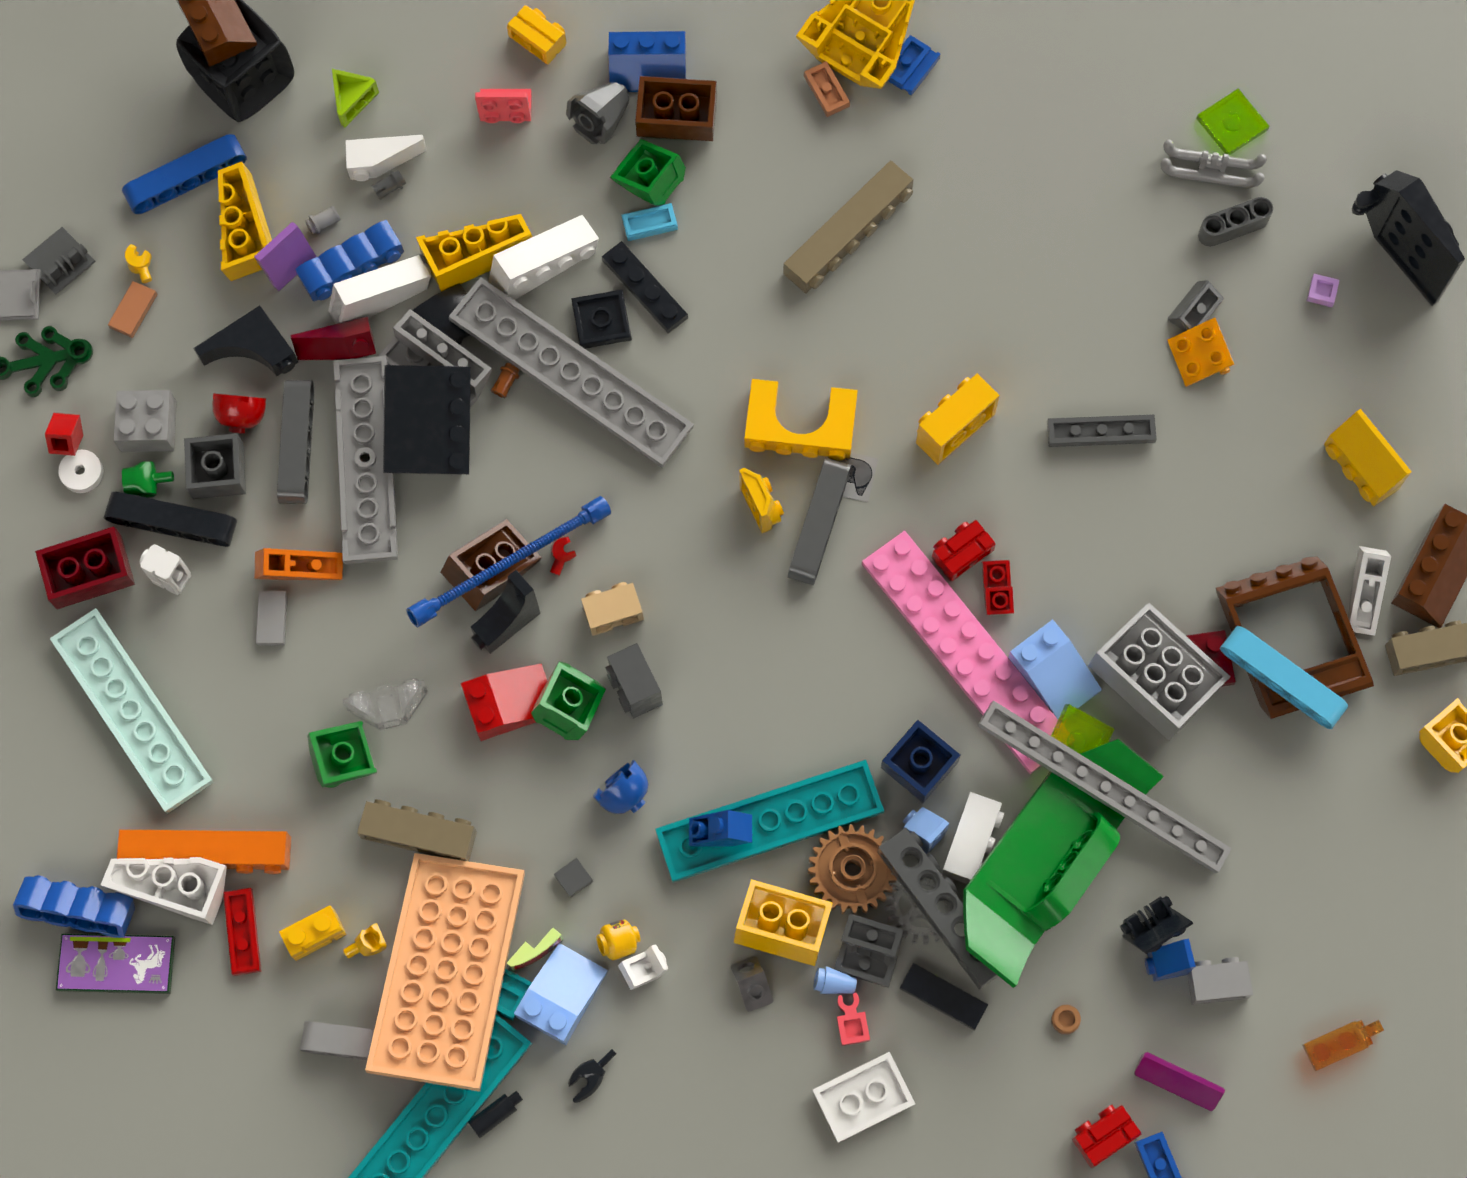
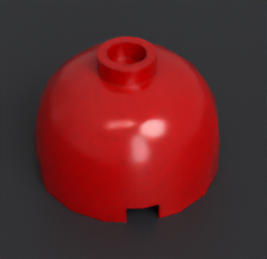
[212,393,266,434]

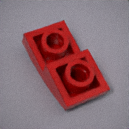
[981,560,1014,615]

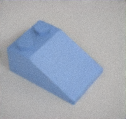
[1008,619,1102,722]
[514,943,608,1045]

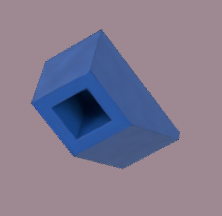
[689,810,752,847]

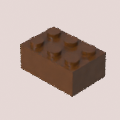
[635,76,717,141]

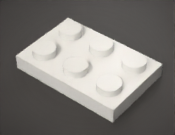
[812,1052,915,1143]

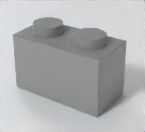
[1187,957,1253,1005]

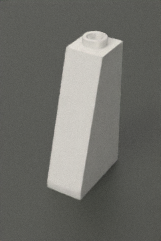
[328,255,431,324]

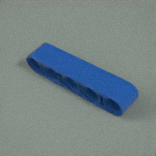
[122,134,247,214]

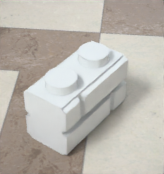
[140,544,191,595]

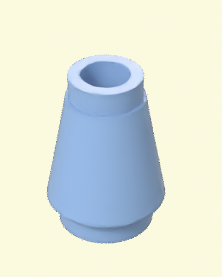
[813,966,857,994]

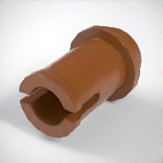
[491,363,520,398]

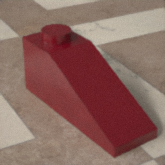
[290,316,376,360]

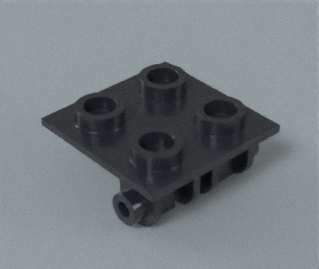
[1120,896,1193,954]

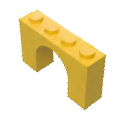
[744,379,858,461]

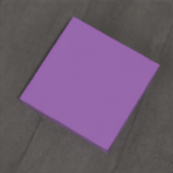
[254,222,317,291]

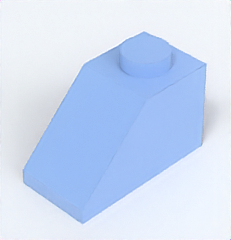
[903,807,949,854]

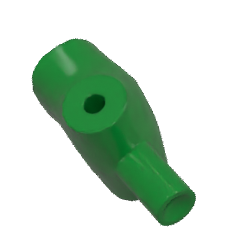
[122,461,174,498]

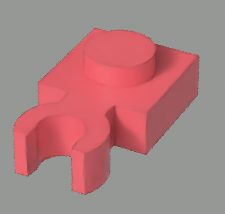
[837,993,870,1046]

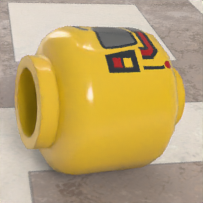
[596,919,640,960]

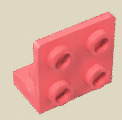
[475,89,532,123]

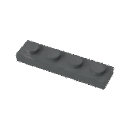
[1047,414,1157,447]

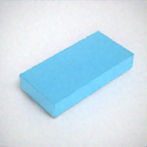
[621,203,678,241]

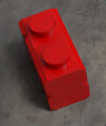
[932,520,996,582]
[1072,1105,1142,1168]

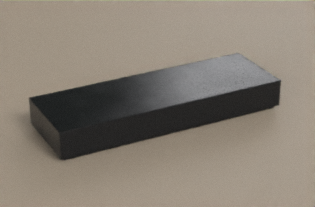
[899,963,988,1031]

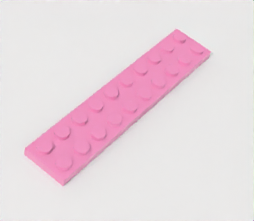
[862,530,1074,774]

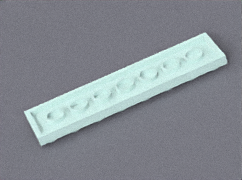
[50,608,214,814]

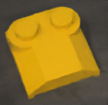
[739,468,784,533]
[1419,698,1467,773]

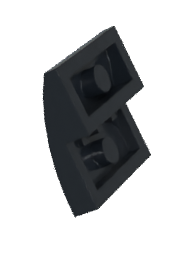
[413,283,470,344]

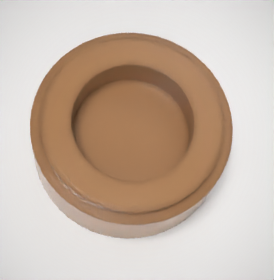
[1051,1005,1081,1034]

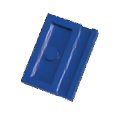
[888,35,941,96]

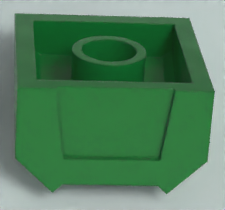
[610,139,686,206]
[531,661,606,740]

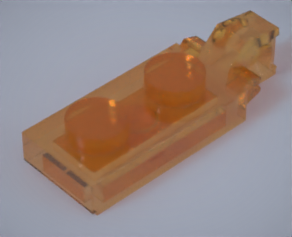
[1302,1020,1384,1071]

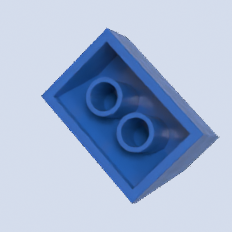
[608,31,686,92]

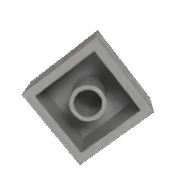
[114,390,177,452]

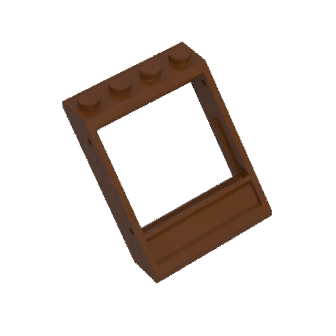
[1216,556,1374,719]

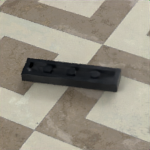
[602,241,688,333]

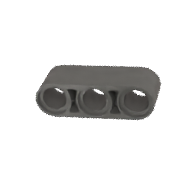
[1198,197,1273,247]

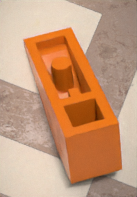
[254,548,343,580]

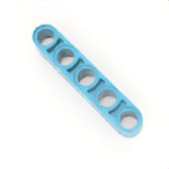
[1220,626,1348,729]

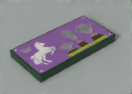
[56,934,175,994]

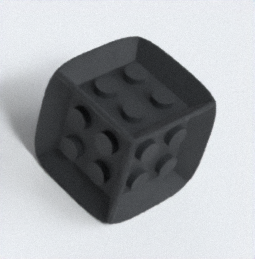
[176,0,294,122]

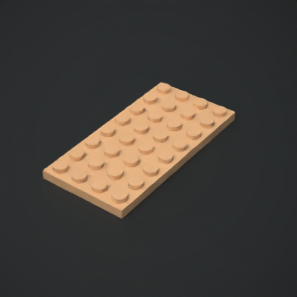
[365,853,525,1091]

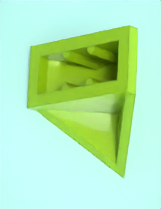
[332,68,379,128]

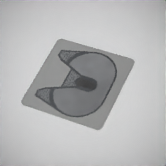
[840,453,878,502]

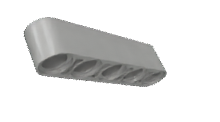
[300,1021,374,1060]

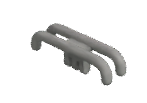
[1161,140,1267,188]

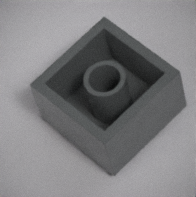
[184,433,246,499]
[605,643,663,719]

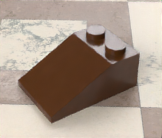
[440,519,542,611]

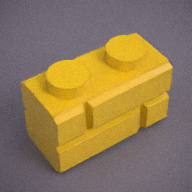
[507,5,566,64]
[279,905,347,961]

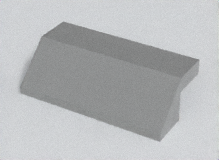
[378,309,492,408]

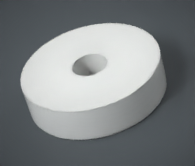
[58,450,104,493]

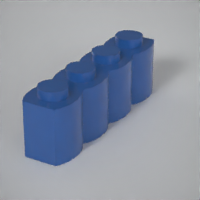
[295,220,404,301]
[13,875,135,938]

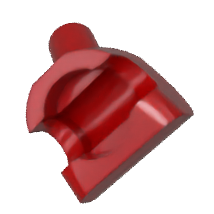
[550,536,576,576]

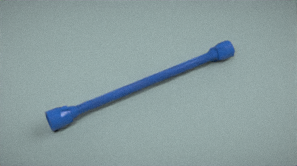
[406,496,611,628]

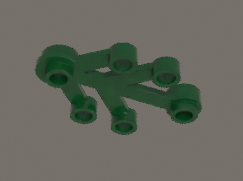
[0,326,93,397]

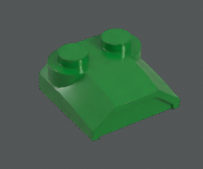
[307,721,377,788]

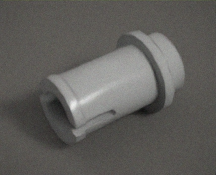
[305,206,340,234]

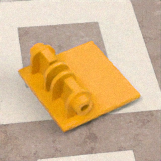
[1167,317,1235,387]

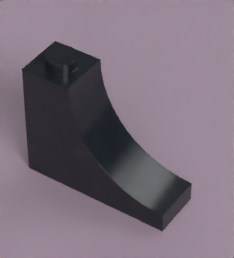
[193,305,298,376]
[471,570,541,654]

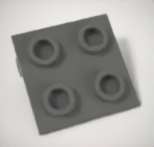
[22,227,96,295]

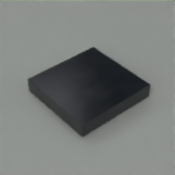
[571,289,632,349]

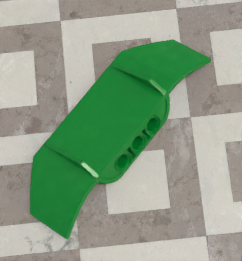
[963,739,1164,988]

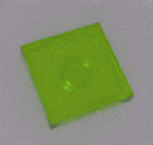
[1196,89,1270,155]
[1051,704,1114,754]

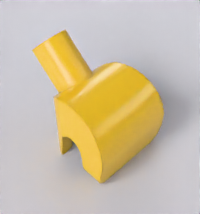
[125,244,152,283]
[343,923,387,959]

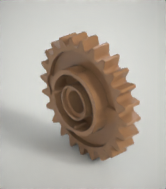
[808,824,897,915]

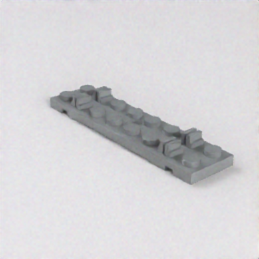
[333,356,398,564]

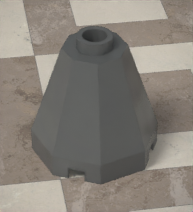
[566,82,629,144]

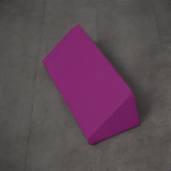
[1134,1052,1225,1111]

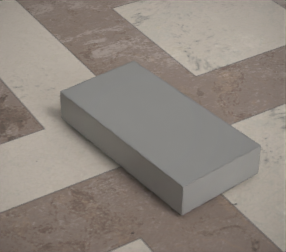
[256,591,287,646]

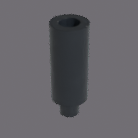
[468,1090,523,1138]

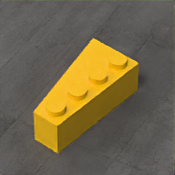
[218,162,272,281]
[416,214,532,292]

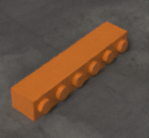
[117,829,291,874]

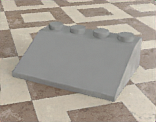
[1088,602,1230,741]

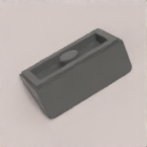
[1168,280,1224,332]

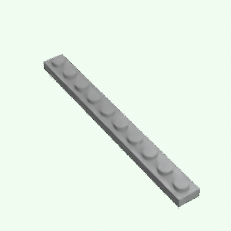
[978,701,1232,874]

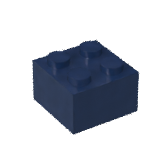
[881,720,961,803]

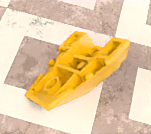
[796,0,915,89]

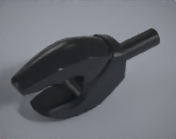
[568,1049,616,1103]

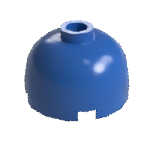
[593,760,649,814]

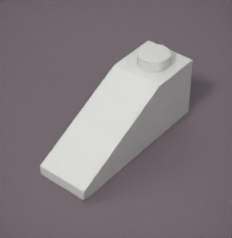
[346,135,426,181]
[1348,546,1391,636]

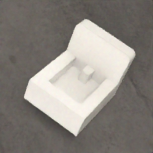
[618,945,668,990]

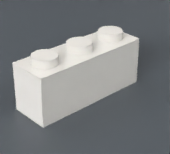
[941,792,1004,884]

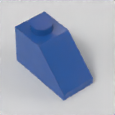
[1145,938,1196,982]

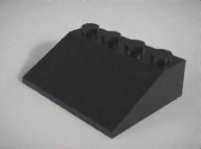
[383,365,471,475]

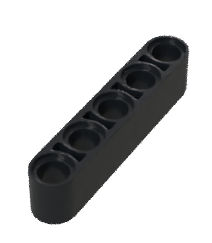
[104,492,237,547]

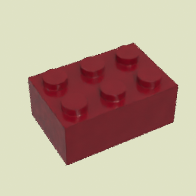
[35,526,135,610]

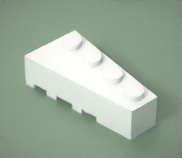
[488,215,599,300]

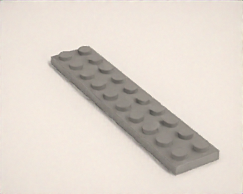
[449,277,694,468]

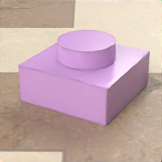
[1306,274,1339,307]

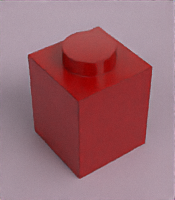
[45,413,84,456]

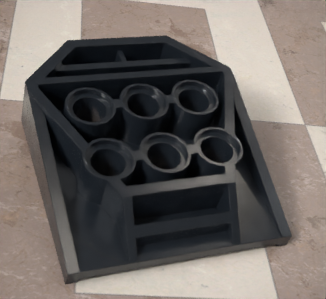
[1352,170,1465,306]

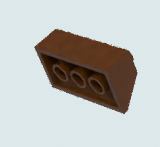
[176,0,257,67]
[1391,504,1467,628]

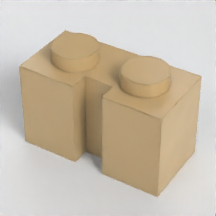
[581,582,644,636]

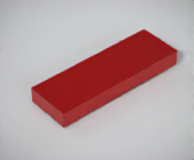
[223,888,261,976]

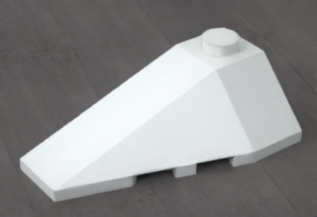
[101,857,227,925]

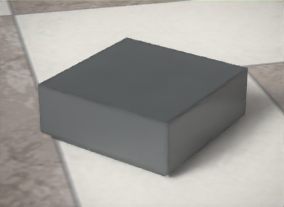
[554,858,593,898]

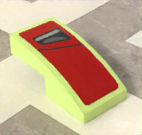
[507,928,563,971]

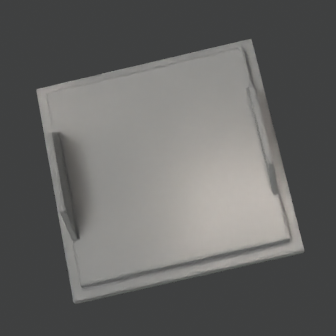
[0,269,41,321]

